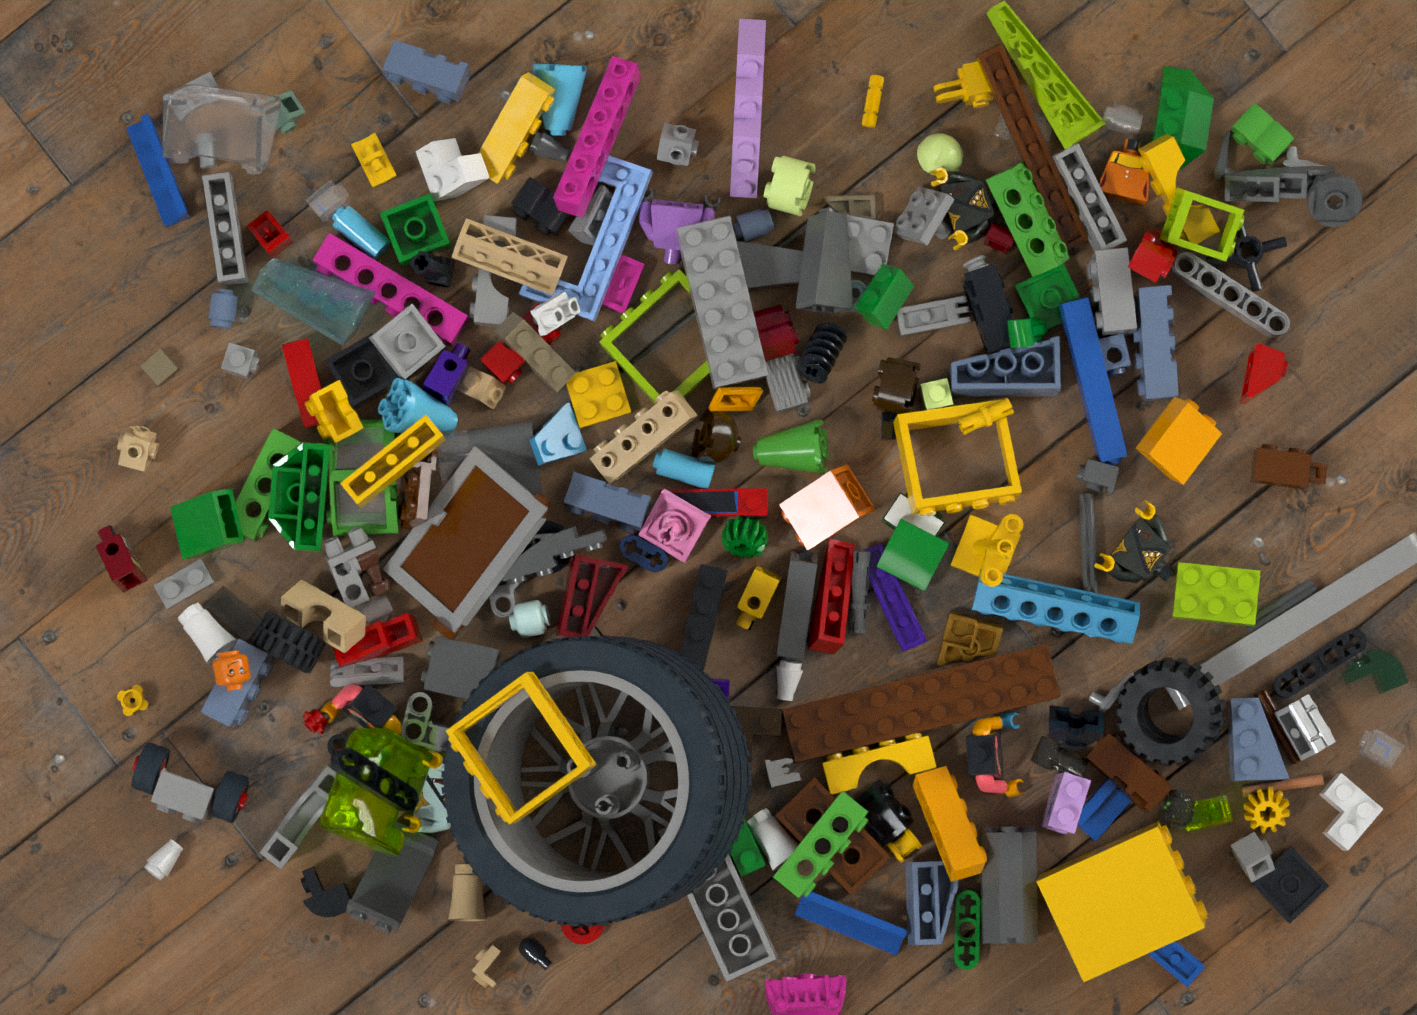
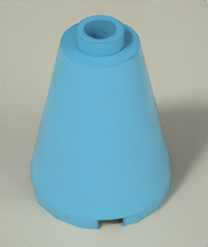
[533,64,587,136]

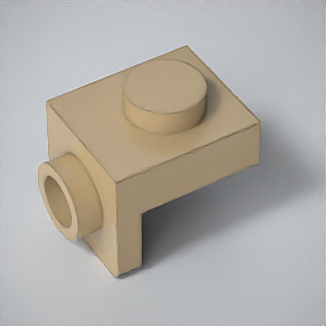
[457,366,506,409]
[472,944,502,988]

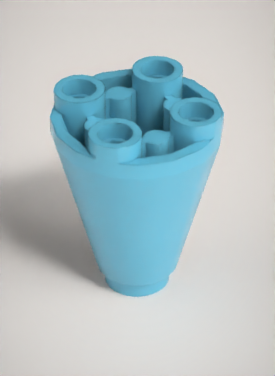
[378,378,458,434]

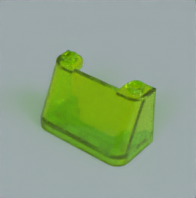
[320,728,433,856]

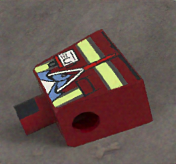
[96,525,148,593]

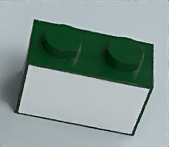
[881,492,945,536]

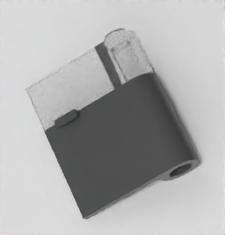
[437,421,543,495]

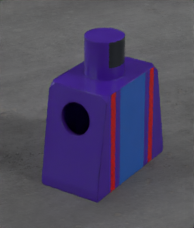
[423,343,471,407]

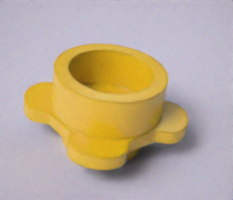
[117,685,149,716]

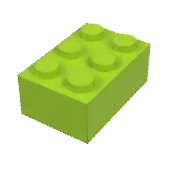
[1172,562,1261,627]

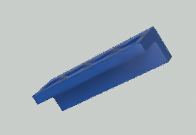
[126,114,191,228]
[795,892,908,956]

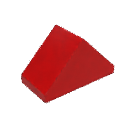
[247,210,293,259]

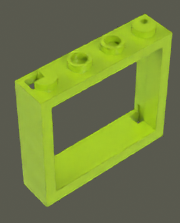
[600,269,710,405]

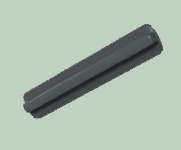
[1245,580,1317,633]

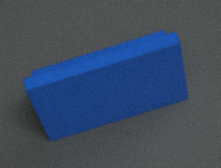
[1077,778,1132,841]

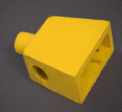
[736,565,782,630]

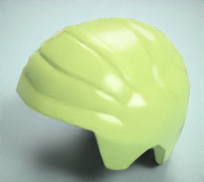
[917,133,963,176]

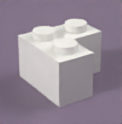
[416,138,490,201]
[1319,773,1383,851]

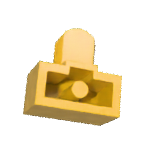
[933,61,994,108]

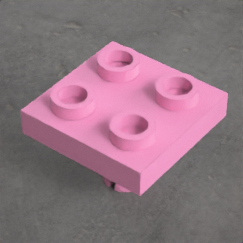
[638,489,711,563]

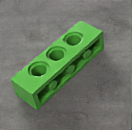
[986,161,1070,277]
[235,428,302,542]
[773,791,868,898]

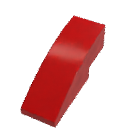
[282,337,323,428]
[332,613,423,667]

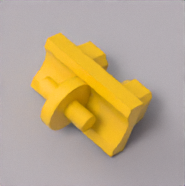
[351,133,397,188]

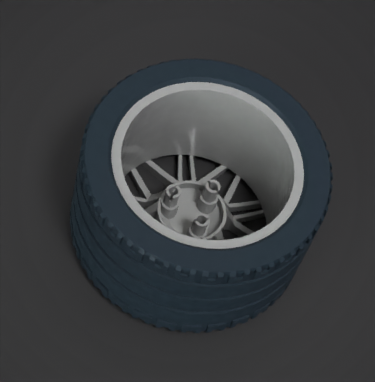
[441,636,752,926]

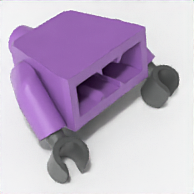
[639,188,721,264]

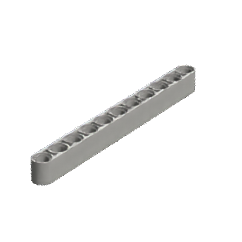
[1165,532,1417,710]

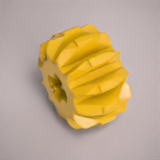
[1243,786,1290,834]

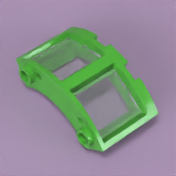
[324,419,399,536]

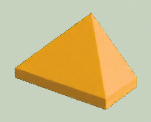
[708,387,763,411]

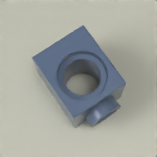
[1099,334,1131,377]

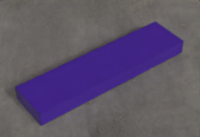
[864,543,927,653]

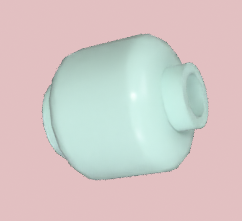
[509,600,551,638]

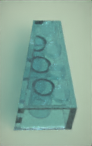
[251,258,376,346]

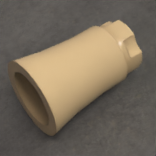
[448,864,486,922]

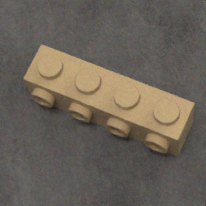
[589,390,698,484]

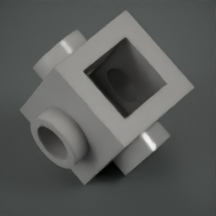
[657,123,699,166]

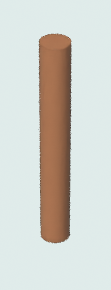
[1241,774,1324,798]

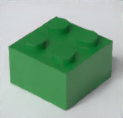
[380,193,452,268]

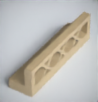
[451,218,568,295]

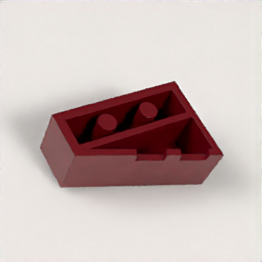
[555,555,628,638]

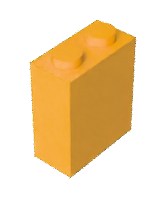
[1136,397,1222,485]

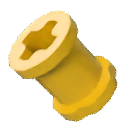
[887,828,923,864]

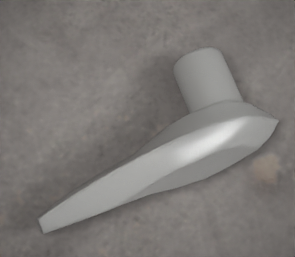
[1283,146,1324,167]
[1089,672,1134,712]

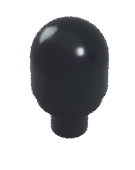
[519,937,553,971]

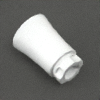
[178,602,237,664]
[746,808,799,871]

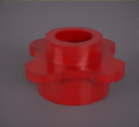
[302,709,328,735]

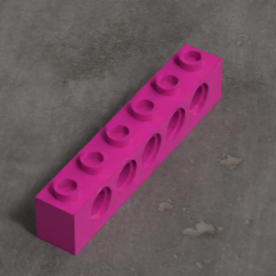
[553,56,641,218]
[312,233,469,347]

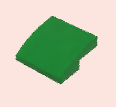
[876,519,949,591]

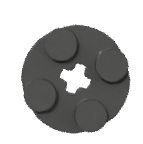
[1307,173,1362,227]

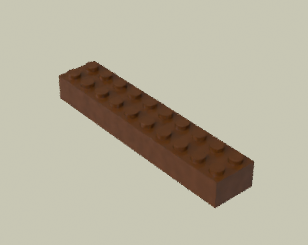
[782,644,1061,763]

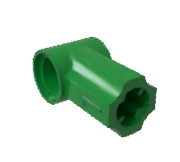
[1007,317,1048,348]

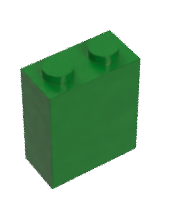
[170,489,245,560]

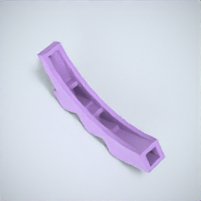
[730,19,766,198]

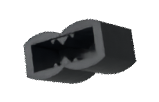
[511,176,571,236]

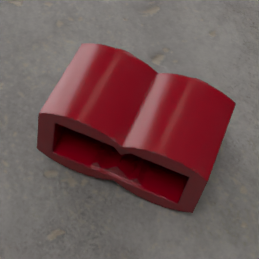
[753,304,799,361]

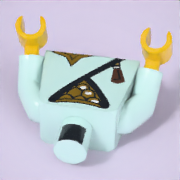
[402,749,451,834]

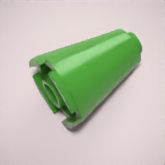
[753,420,829,474]

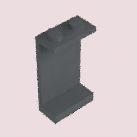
[346,818,439,934]

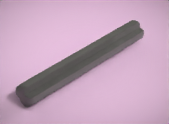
[1079,493,1098,594]

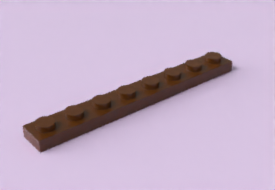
[975,44,1088,250]

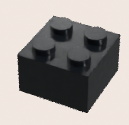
[325,333,398,411]

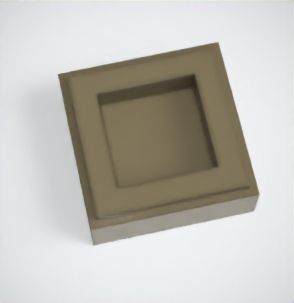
[140,348,179,387]

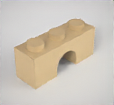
[281,580,366,653]

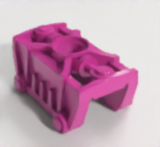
[765,974,846,1015]

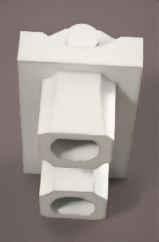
[530,292,580,336]

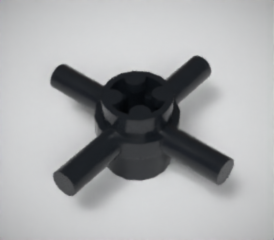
[1206,223,1287,292]

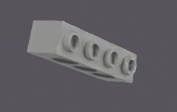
[1052,143,1127,252]
[202,172,249,287]

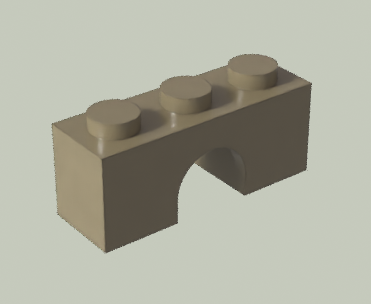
[494,312,576,392]

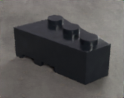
[961,263,1013,355]

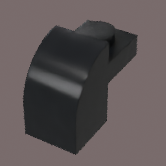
[300,867,352,917]

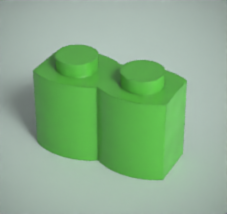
[1231,103,1294,165]

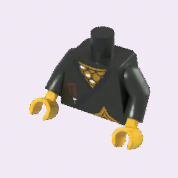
[929,168,998,250]
[1094,500,1175,583]

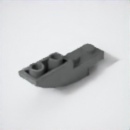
[502,526,607,584]

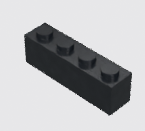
[680,564,727,671]

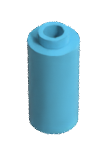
[332,206,391,260]
[653,448,716,489]

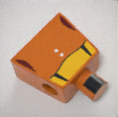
[1099,139,1149,206]

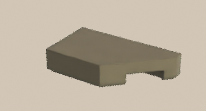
[825,195,876,220]

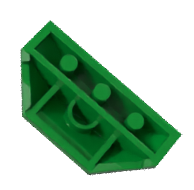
[1151,66,1214,172]
[268,442,330,552]

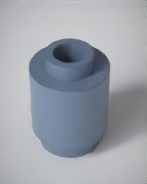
[733,208,774,242]
[208,289,238,329]

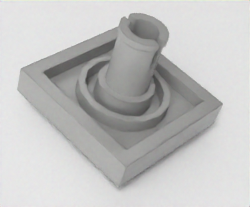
[892,186,954,245]

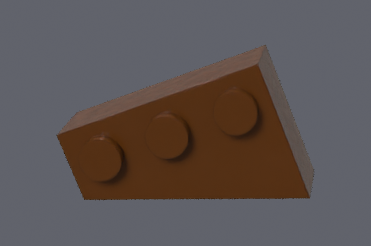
[1084,733,1173,813]

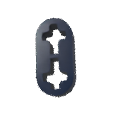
[619,535,668,573]

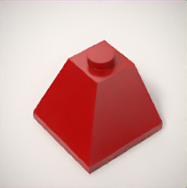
[1240,343,1288,404]

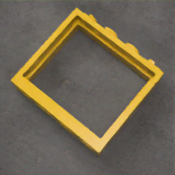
[893,399,1022,517]
[446,672,597,825]

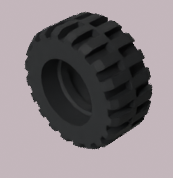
[1116,657,1226,766]

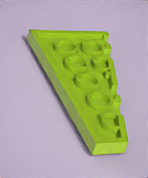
[986,1,1106,150]

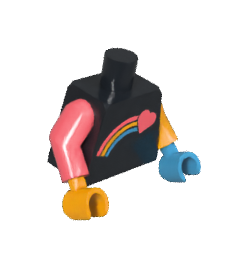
[319,684,402,766]
[966,712,1024,797]

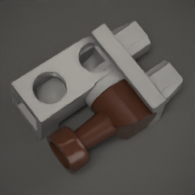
[324,525,392,608]

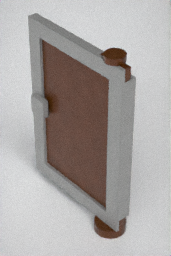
[383,446,550,640]

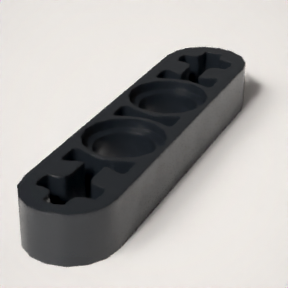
[1273,629,1367,698]
[330,748,419,811]

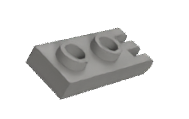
[896,296,972,337]
[330,657,404,687]

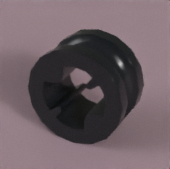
[327,734,353,758]

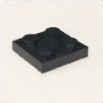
[1251,846,1329,924]

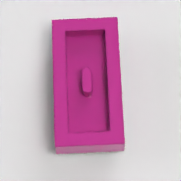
[602,254,645,314]

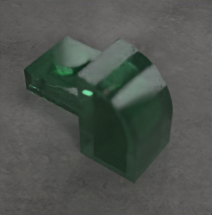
[1342,650,1409,694]

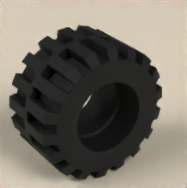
[250,612,326,673]

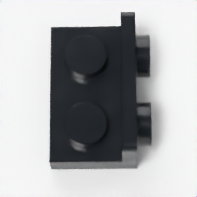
[854,779,914,847]

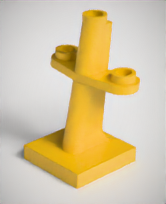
[950,514,1024,587]

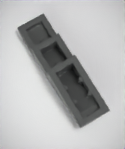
[1225,166,1335,202]

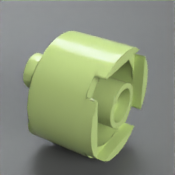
[764,156,815,216]

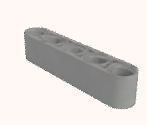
[1172,252,1290,339]

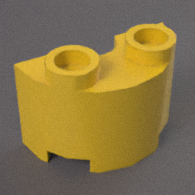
[305,380,363,443]

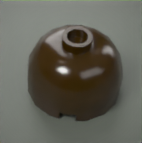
[692,408,741,464]

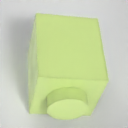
[919,378,953,411]

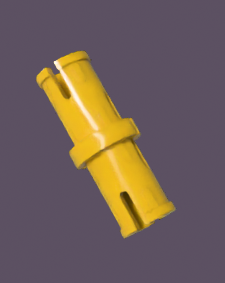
[957,398,1014,435]

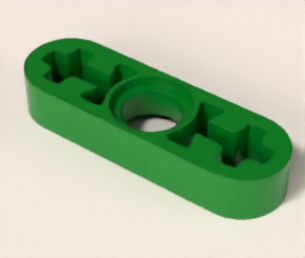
[954,890,980,970]

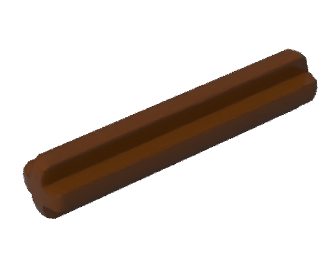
[1254,689,1301,764]

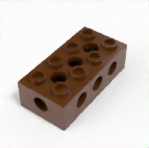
[775,778,891,895]

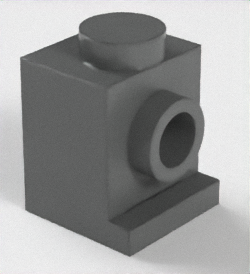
[1076,459,1119,496]

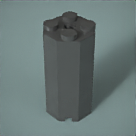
[980,827,1038,944]

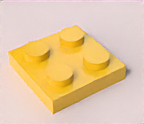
[566,361,632,429]

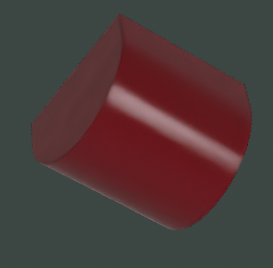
[983,222,1014,255]

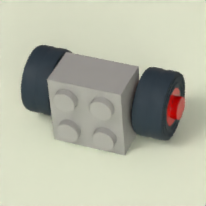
[131,742,249,824]

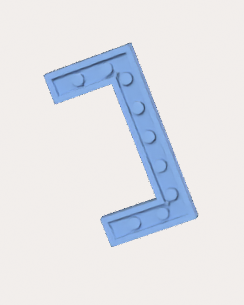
[519,156,653,322]

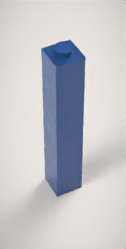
[1058,298,1127,465]

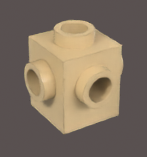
[117,426,159,471]

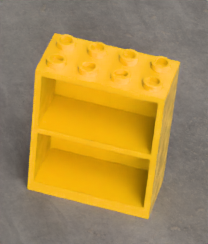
[1036,821,1208,982]

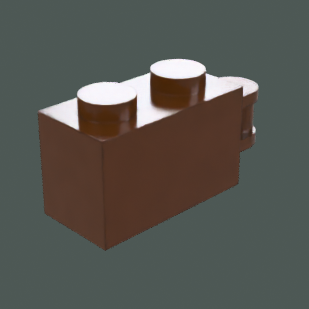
[1250,444,1328,489]

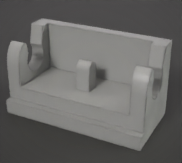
[764,758,801,788]

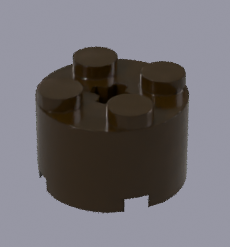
[872,357,921,414]

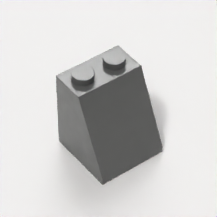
[420,636,501,700]

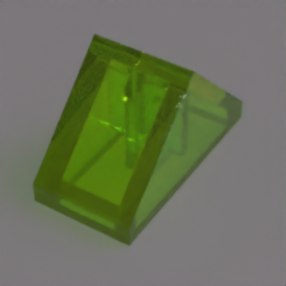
[1181,794,1233,832]

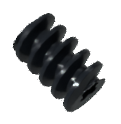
[797,323,847,384]

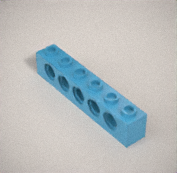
[972,569,1140,644]

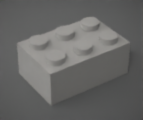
[1086,248,1137,339]

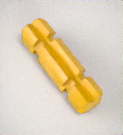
[862,75,884,128]

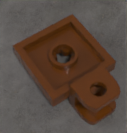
[398,448,437,530]

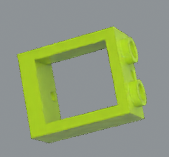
[1160,187,1244,261]

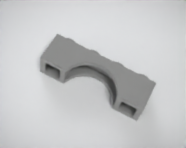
[469,215,518,328]
[258,763,349,869]

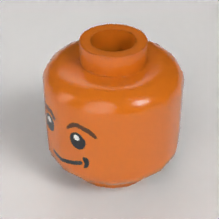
[212,650,251,691]

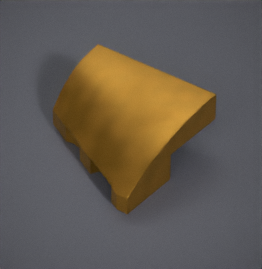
[937,611,1003,666]

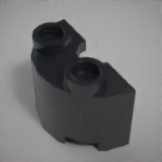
[1049,705,1104,751]

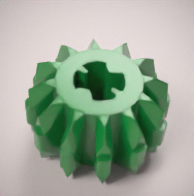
[721,516,768,559]

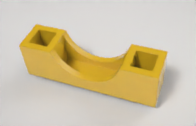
[1138,134,1220,244]
[822,732,936,795]

